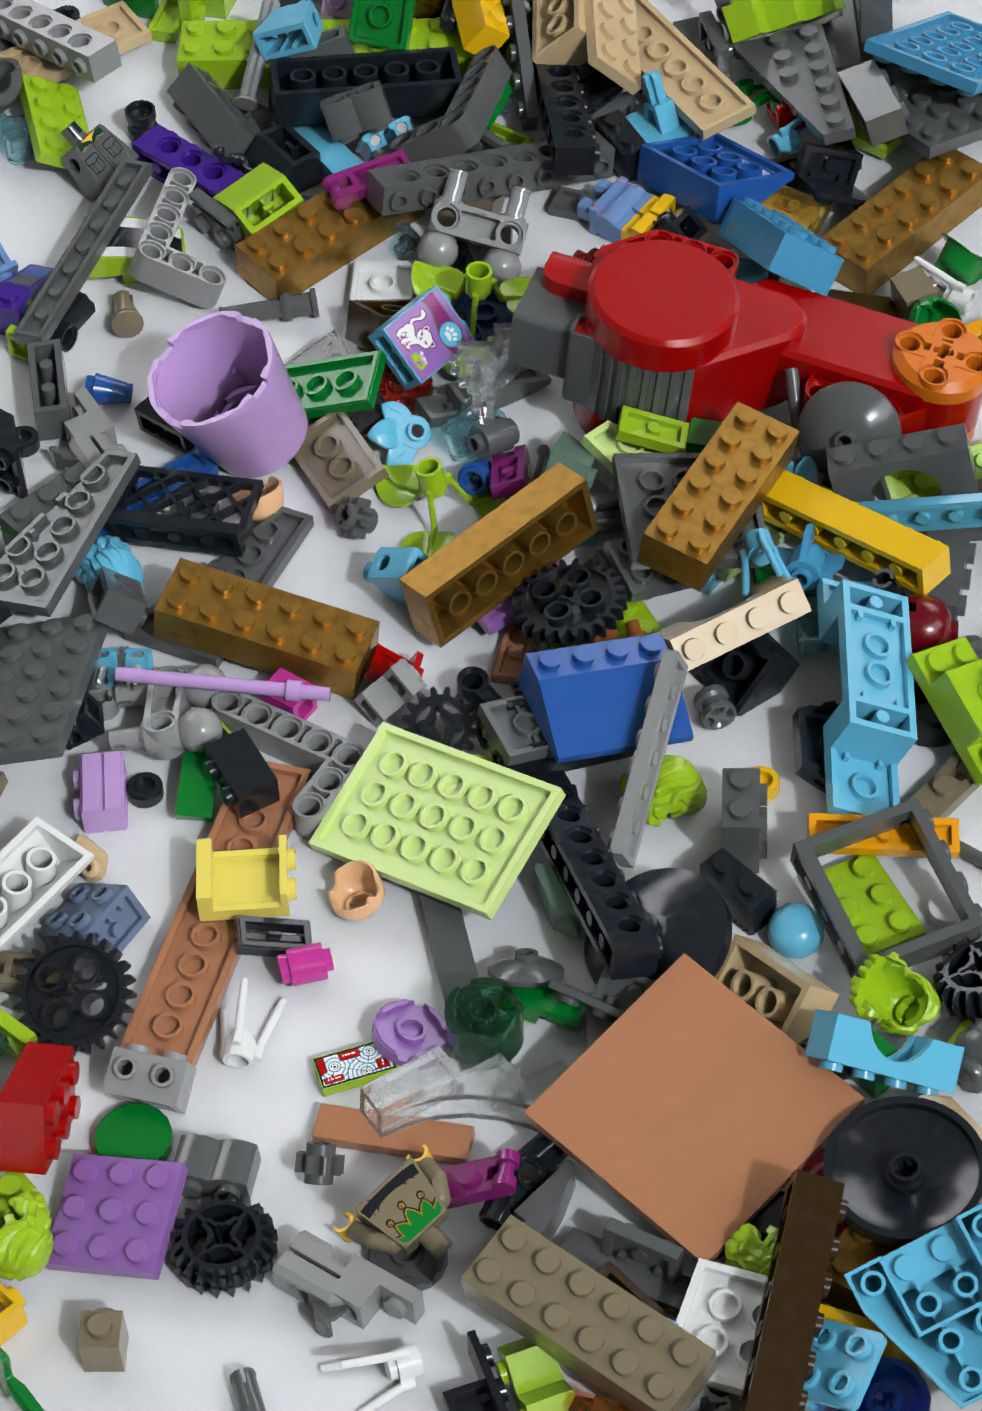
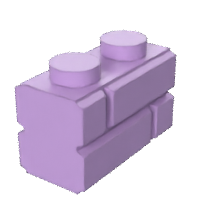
[73,750,128,834]

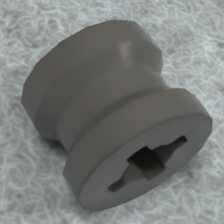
[693,684,737,730]

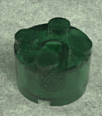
[444,977,525,1069]

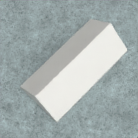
[0,816,94,951]

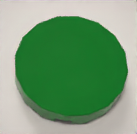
[94,1103,174,1161]

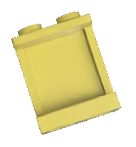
[196,835,297,921]

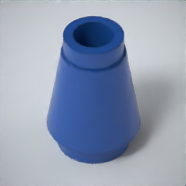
[85,373,133,405]
[458,458,491,495]

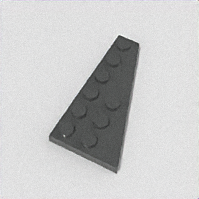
[501,0,540,131]
[732,24,856,145]
[0,449,141,617]
[123,506,314,668]

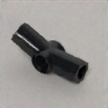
[478,1132,569,1231]

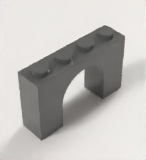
[826,423,979,502]

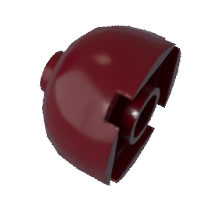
[908,594,959,654]

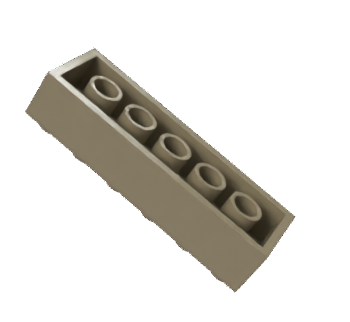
[461,1214,717,1411]

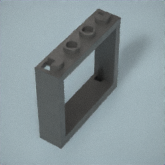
[790,797,982,979]

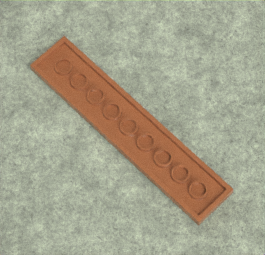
[119,761,312,1067]

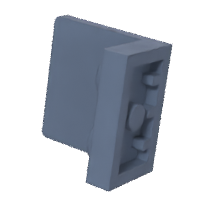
[38,883,151,967]

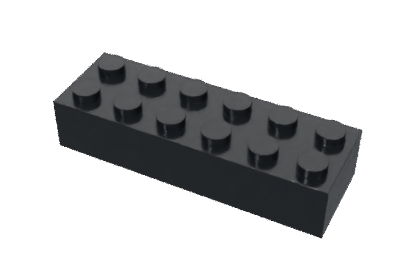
[269,47,462,127]

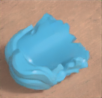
[75,535,144,593]

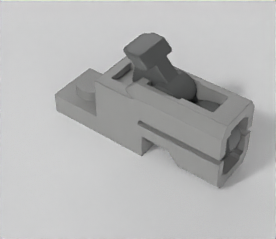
[49,387,128,470]
[272,1230,425,1338]

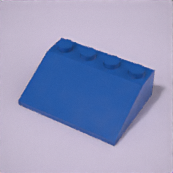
[637,133,795,225]
[518,633,694,763]

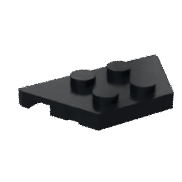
[792,700,840,794]

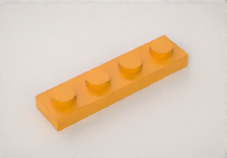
[807,813,960,859]

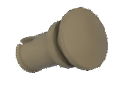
[111,290,144,338]

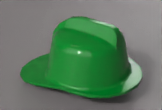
[934,233,982,286]

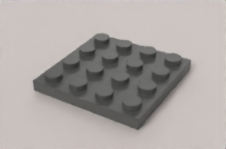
[611,453,770,570]

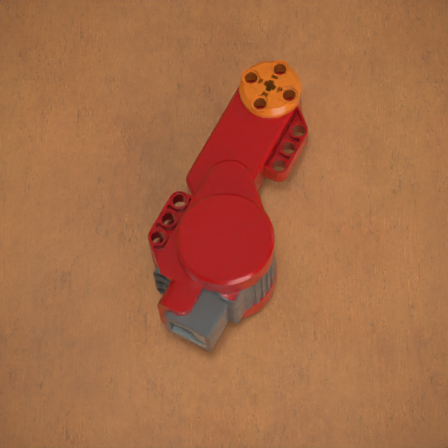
[508,229,982,452]

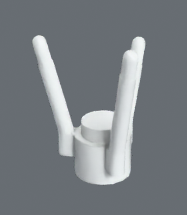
[914,256,977,315]
[219,977,287,1069]
[319,1343,424,1411]

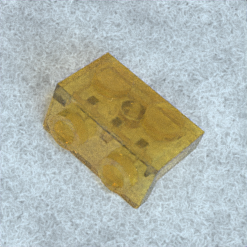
[761,185,832,234]

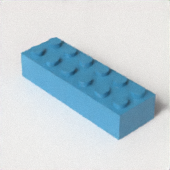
[716,196,844,296]

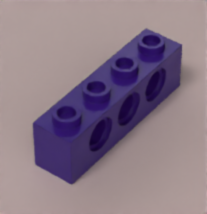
[131,124,245,202]

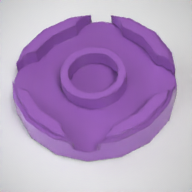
[372,999,449,1068]

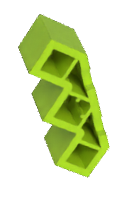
[722,0,846,43]
[494,1338,580,1411]

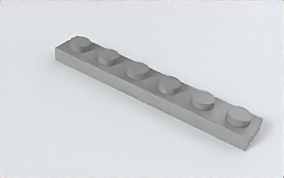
[608,649,688,869]

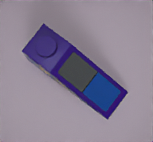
[0,264,54,336]

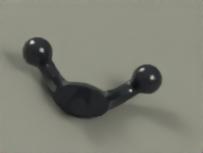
[213,144,262,173]

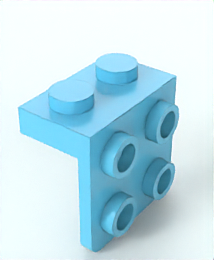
[803,1319,887,1411]

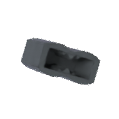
[320,80,393,143]
[174,1134,261,1202]

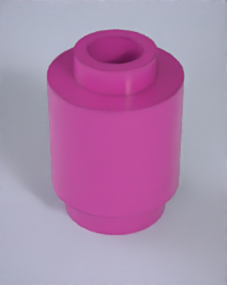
[276,942,334,987]

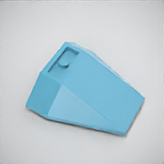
[843,1204,982,1409]

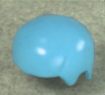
[766,902,825,959]

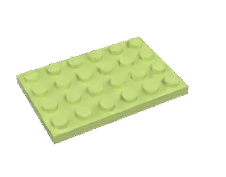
[308,722,566,921]

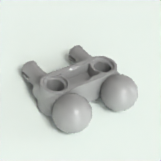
[417,168,531,288]
[108,664,226,760]

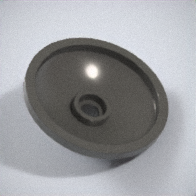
[797,381,902,478]

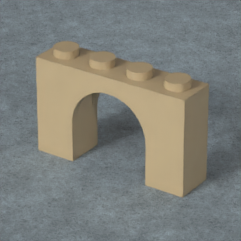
[656,575,812,672]

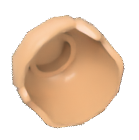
[233,476,284,522]
[328,860,385,921]

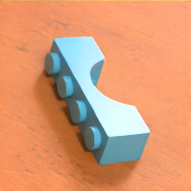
[805,1009,965,1096]

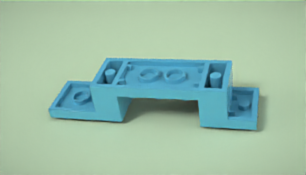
[816,577,918,815]

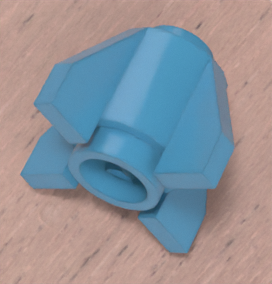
[777,524,845,592]

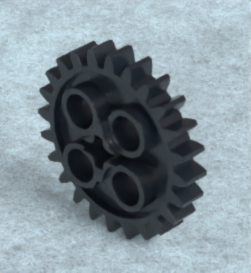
[512,558,628,648]
[12,931,137,1057]

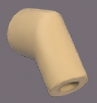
[74,834,108,882]

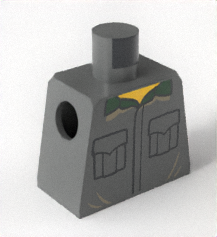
[61,121,139,201]

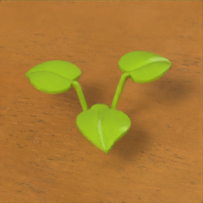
[411,260,532,379]
[375,457,531,557]

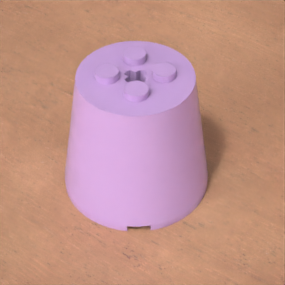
[147,311,308,478]

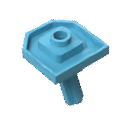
[625,70,697,143]

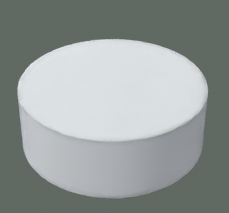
[928,891,961,929]

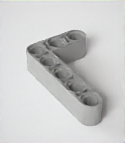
[129,167,227,308]
[212,691,365,840]

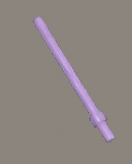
[115,667,331,702]

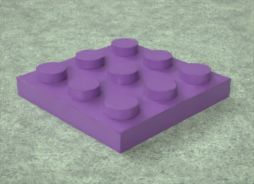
[46,1154,189,1280]

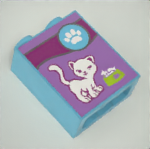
[367,285,475,391]

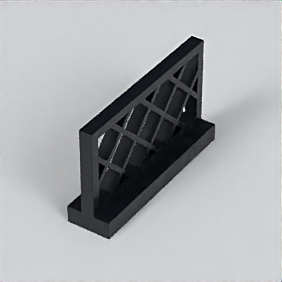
[107,465,264,557]

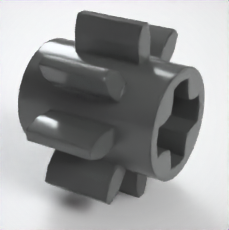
[335,496,378,539]
[295,1141,345,1185]

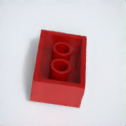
[0,1042,81,1175]

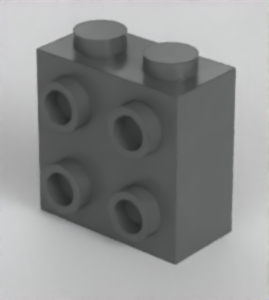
[722,768,767,874]

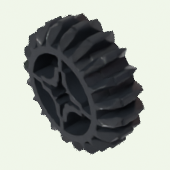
[933,932,982,1023]
[169,1192,278,1299]

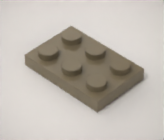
[294,412,389,514]

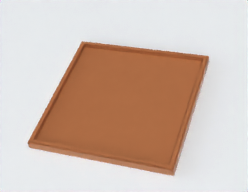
[524,953,865,1263]

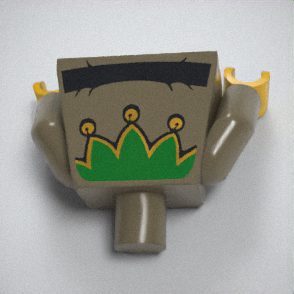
[333,1144,453,1259]

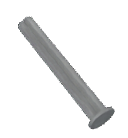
[234,0,280,111]

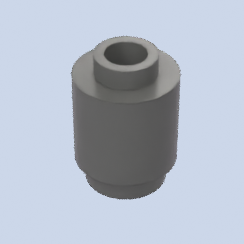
[467,417,520,459]

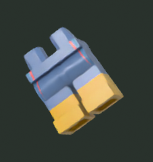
[577,176,676,243]

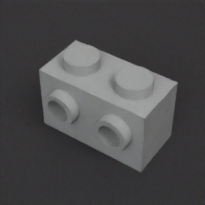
[102,1043,197,1114]

